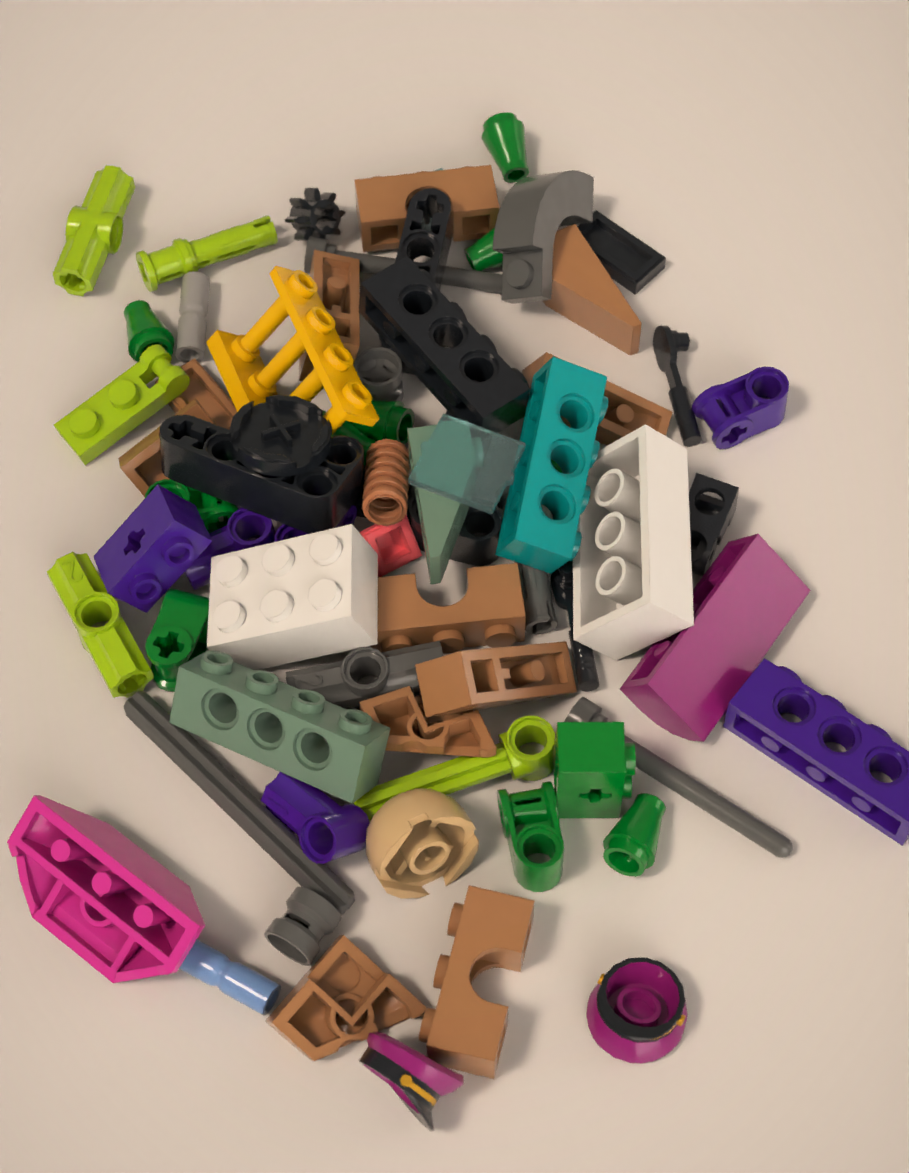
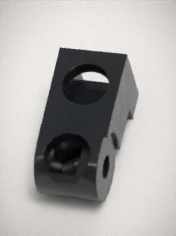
[689,473,739,576]

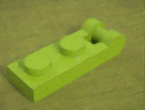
[54,344,190,465]

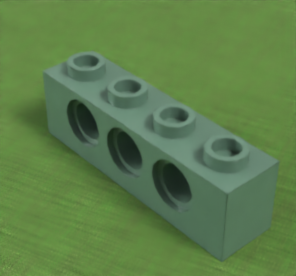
[169,650,390,804]

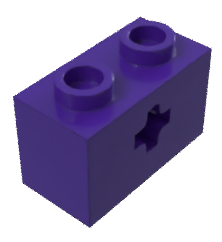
[93,484,212,613]

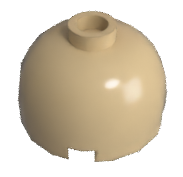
[366,788,479,899]

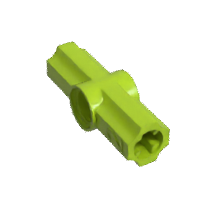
[53,165,135,296]
[47,552,154,698]

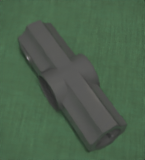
[285,640,443,710]

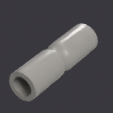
[175,271,210,363]

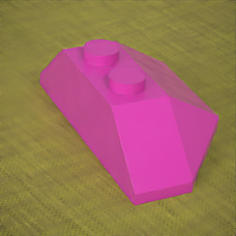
[7,795,205,983]

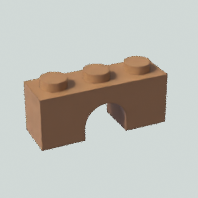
[355,165,500,252]
[371,563,526,654]
[419,885,535,1079]

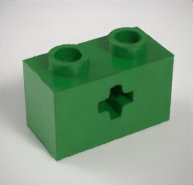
[554,722,636,819]

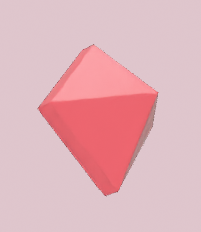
[359,515,422,577]

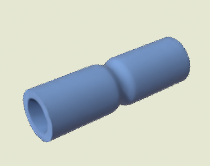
[179,939,281,1016]

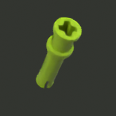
[136,215,278,292]

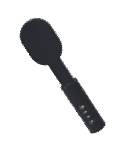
[653,326,702,447]
[551,560,600,692]

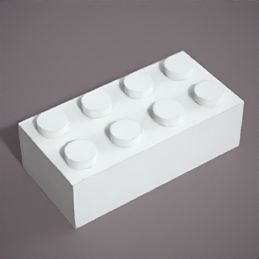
[573,424,694,661]

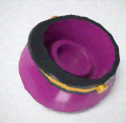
[586,957,687,1063]
[359,1031,464,1132]

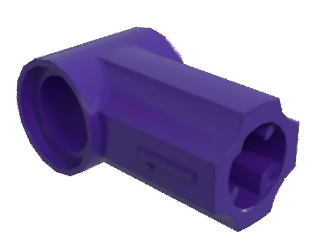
[185,508,276,590]
[261,772,370,864]

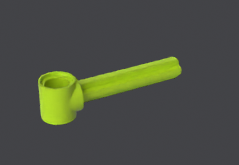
[353,715,556,822]

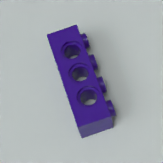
[723,658,909,846]

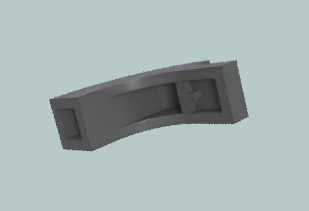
[493,170,594,304]

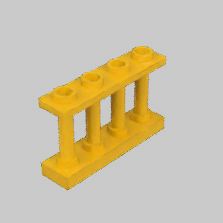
[206,266,379,435]

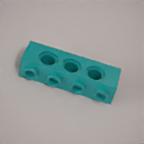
[495,356,609,574]

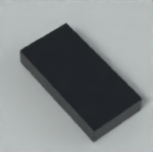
[577,210,666,295]

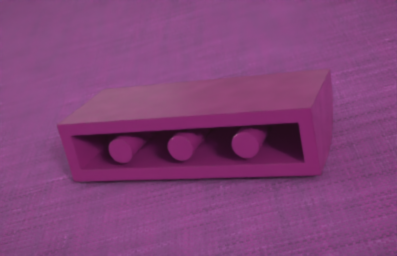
[620,534,811,742]

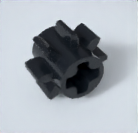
[285,188,345,241]

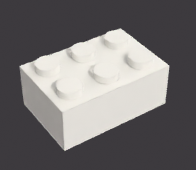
[207,524,378,670]

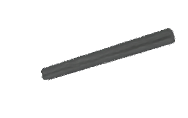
[123,691,355,916]

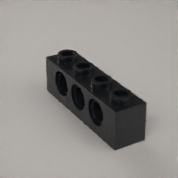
[359,256,530,443]

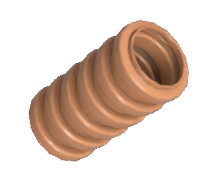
[362,439,410,526]

